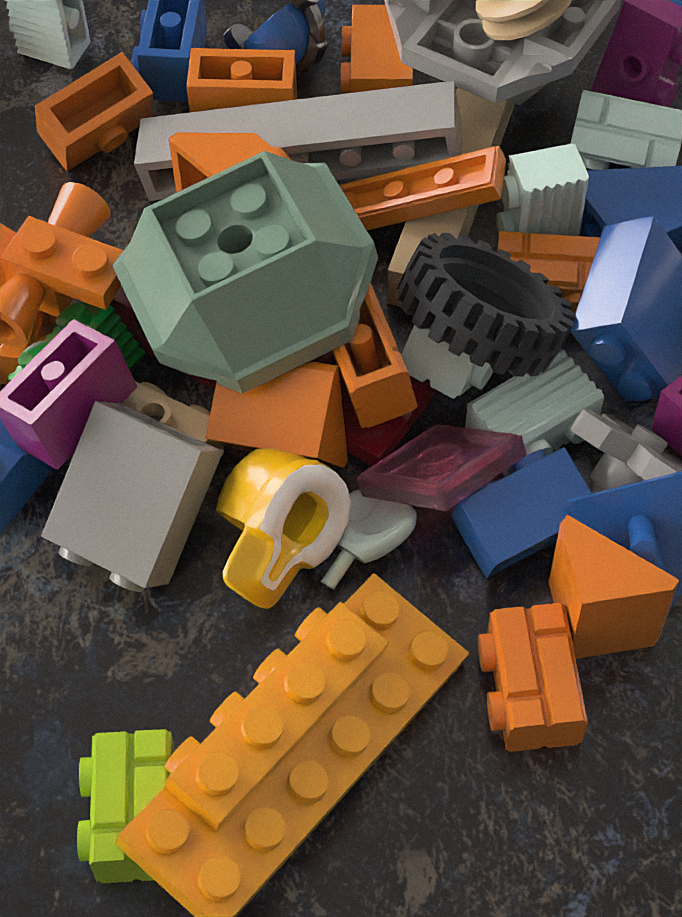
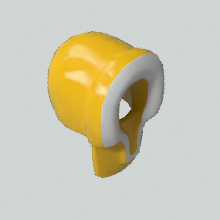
[216,448,351,609]

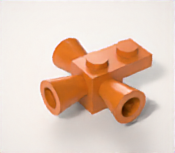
[0,182,124,347]

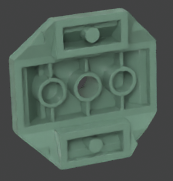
[112,151,378,394]

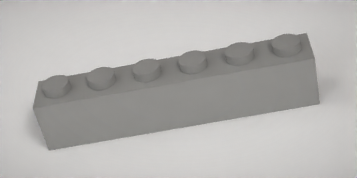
[134,81,462,201]

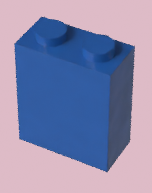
[570,216,682,402]

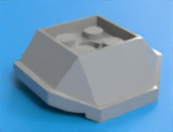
[384,0,621,105]

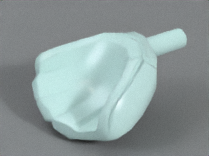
[321,490,417,590]

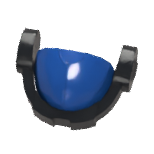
[223,0,328,78]

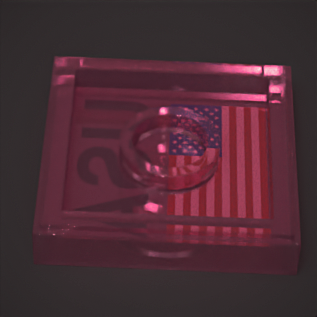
[357,424,527,511]

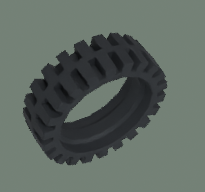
[396,233,575,377]

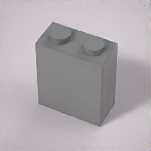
[41,401,223,592]

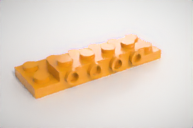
[115,573,469,917]

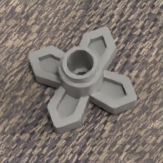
[570,409,682,493]

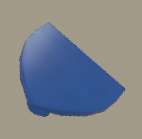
[568,471,682,609]

